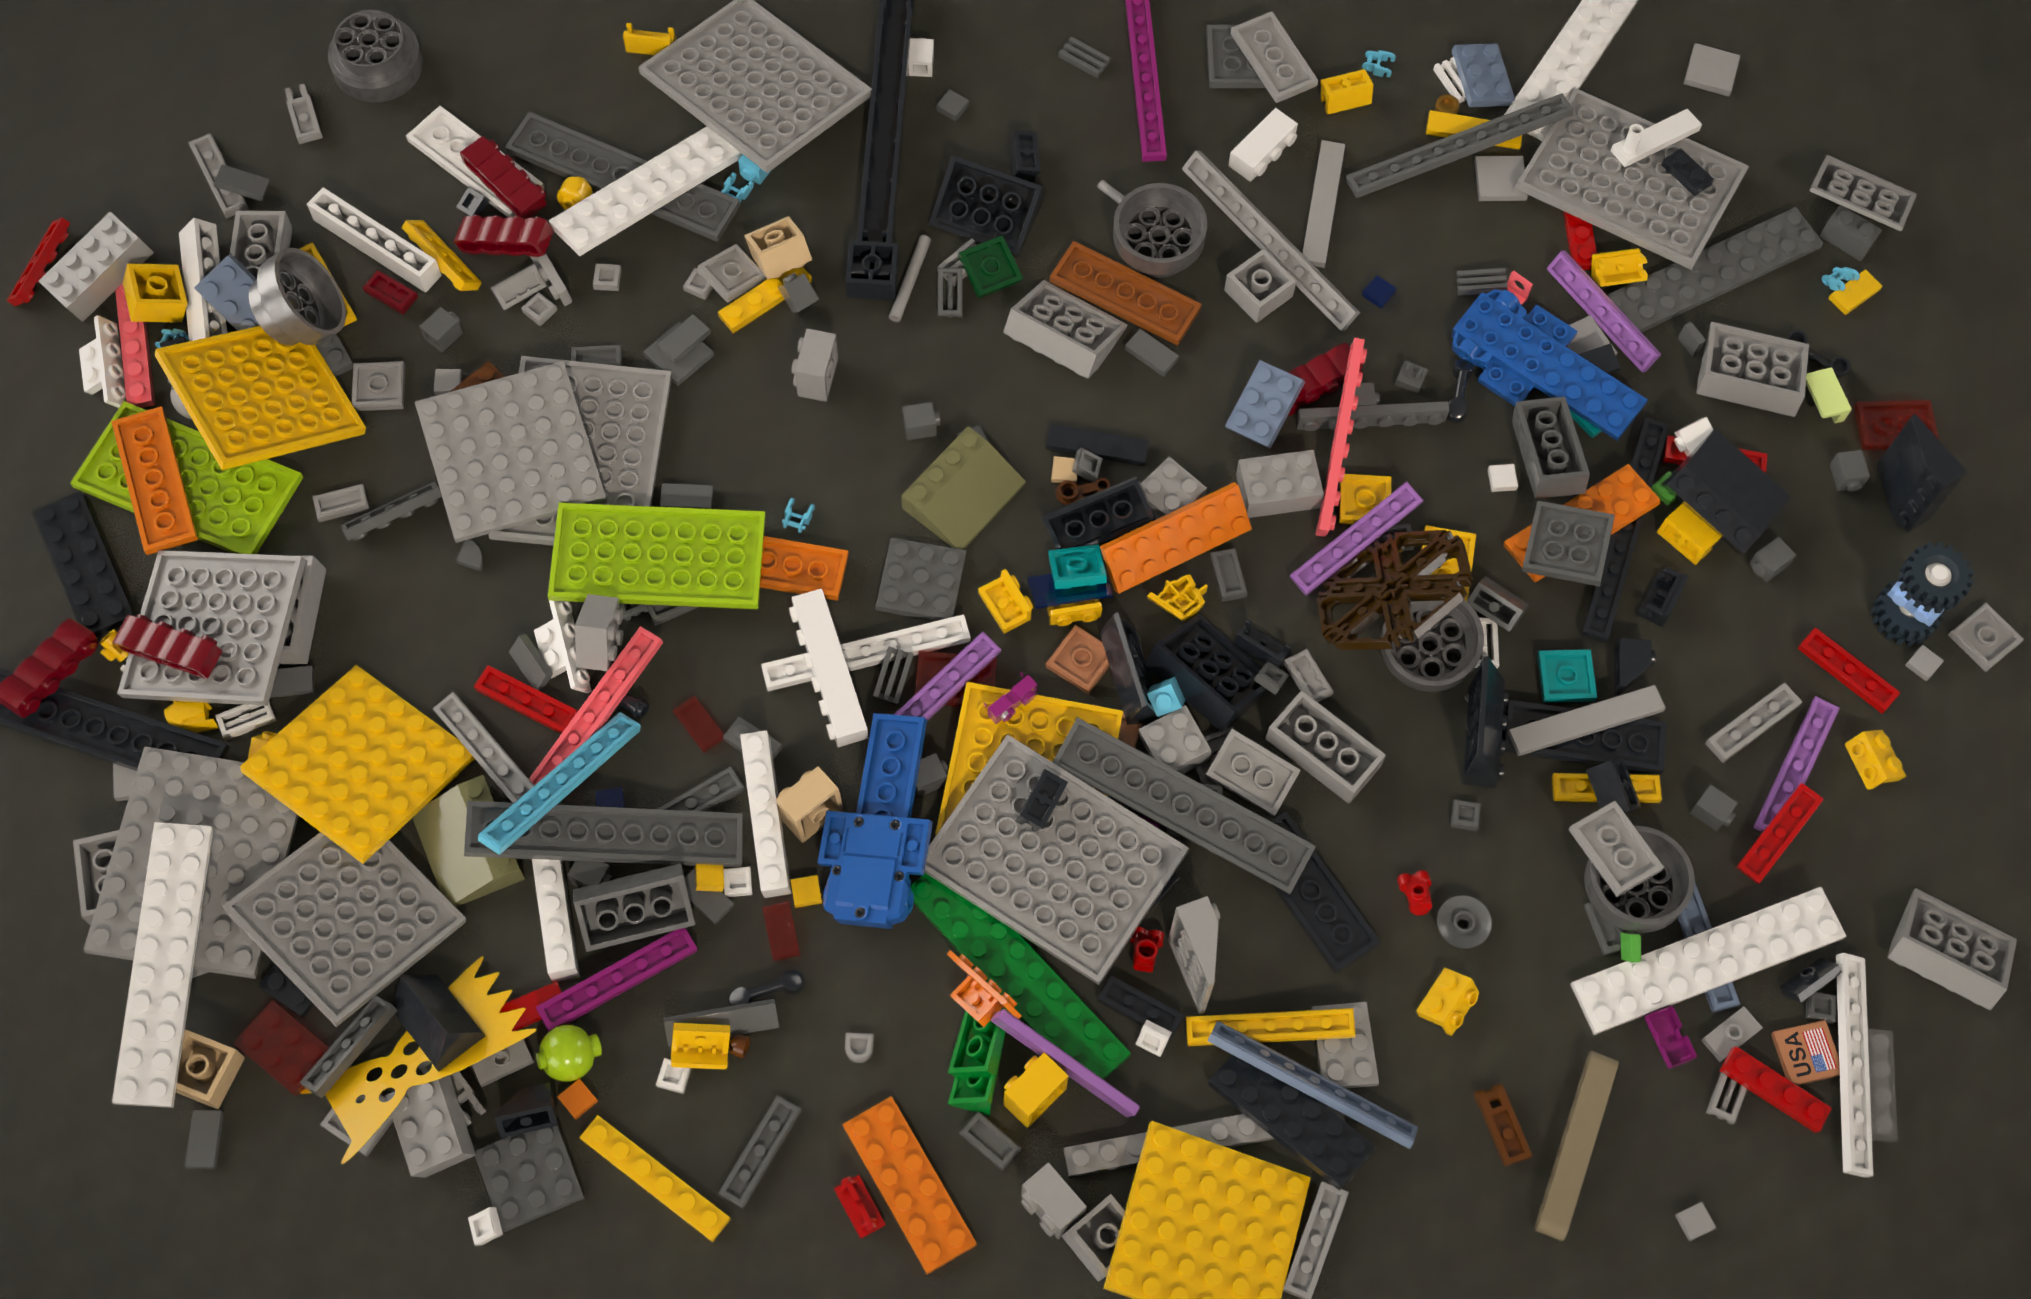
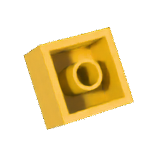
[122,264,187,322]
[1004,1052,1069,1129]

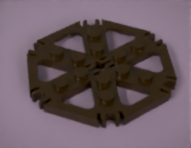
[1317,530,1473,650]

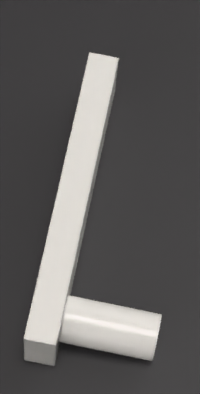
[1611,109,1702,167]

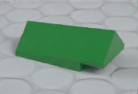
[948,993,1012,1116]

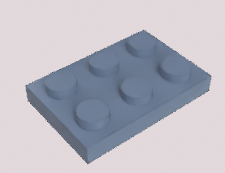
[1451,44,1515,107]
[194,253,260,331]
[1225,360,1305,449]

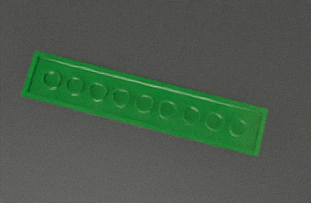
[911,873,1131,1092]

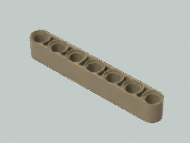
[1535,1051,1619,1241]

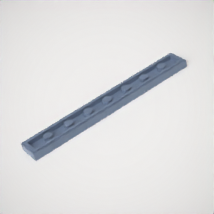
[1207,1021,1418,1149]

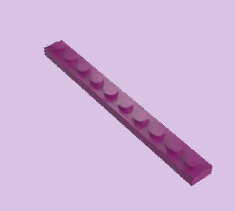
[1125,0,1167,162]

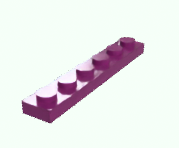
[536,928,697,1031]

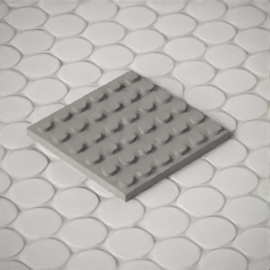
[415,361,606,543]
[117,550,306,706]
[223,832,466,1027]

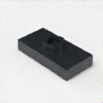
[1780,957,1842,1002]

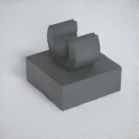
[1395,361,1428,394]

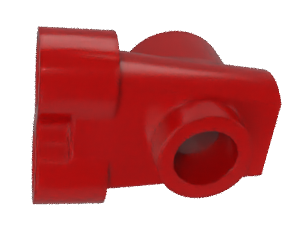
[1397,870,1432,916]
[1130,927,1164,973]

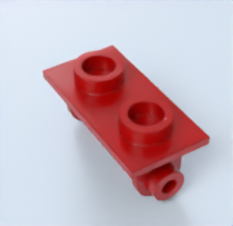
[834,1175,886,1239]

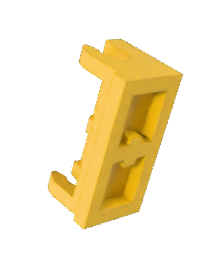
[623,23,676,55]
[1320,69,1373,115]
[1591,248,1648,287]
[1657,504,1721,565]

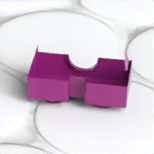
[984,672,1037,724]
[1644,1005,1697,1069]

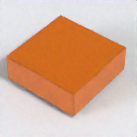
[557,1078,598,1120]

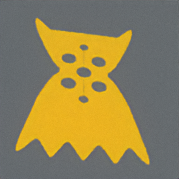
[300,956,537,1164]

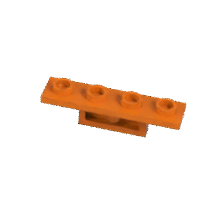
[947,950,1021,1027]

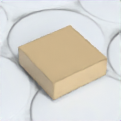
[1051,456,1077,484]

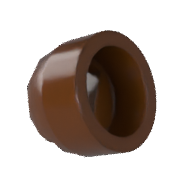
[728,1034,751,1059]

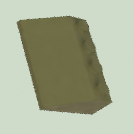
[901,426,1026,550]
[413,775,525,907]

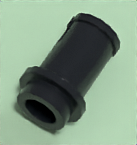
[618,692,649,718]

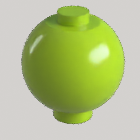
[536,1025,602,1082]

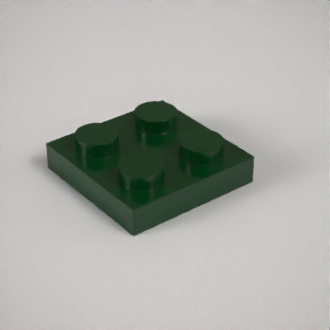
[958,235,1023,299]

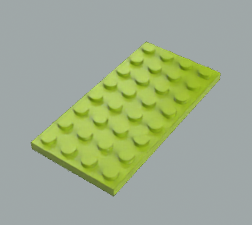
[70,401,303,554]
[548,503,766,609]

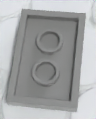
[1205,729,1301,817]
[1569,801,1664,897]
[1311,1002,1379,1089]

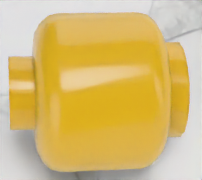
[557,176,593,210]

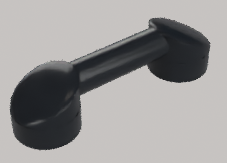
[1787,330,1851,378]
[1447,359,1474,423]
[729,970,804,1006]

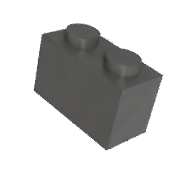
[1819,205,1882,262]
[1467,576,1529,632]

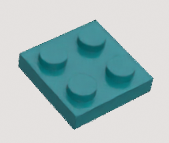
[1048,544,1107,589]
[1537,650,1597,703]

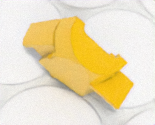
[1147,574,1208,621]
[164,701,219,733]

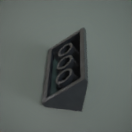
[1041,476,1156,550]
[1099,613,1163,725]
[392,975,485,1072]

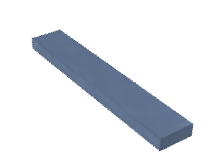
[1677,883,1740,1013]

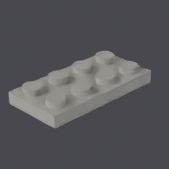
[1230,11,1318,103]

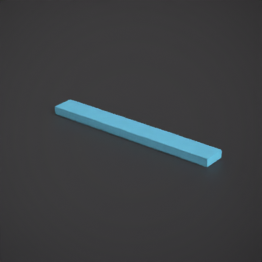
[478,712,641,855]

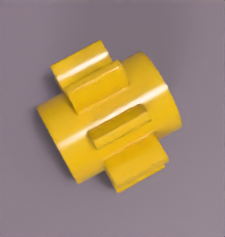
[100,630,128,662]

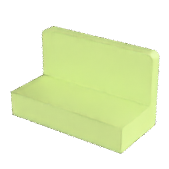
[1806,367,1852,423]

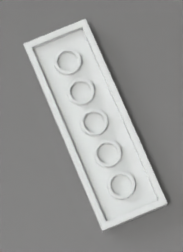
[406,106,545,217]

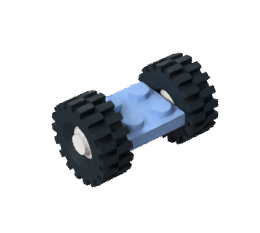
[1871,542,1974,646]

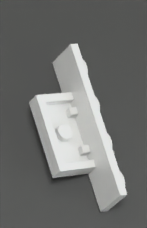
[79,315,126,408]
[534,601,592,694]

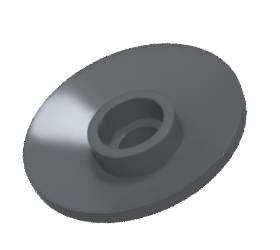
[1437,895,1492,949]

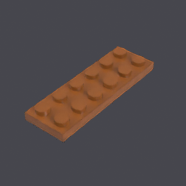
[1049,241,1202,346]

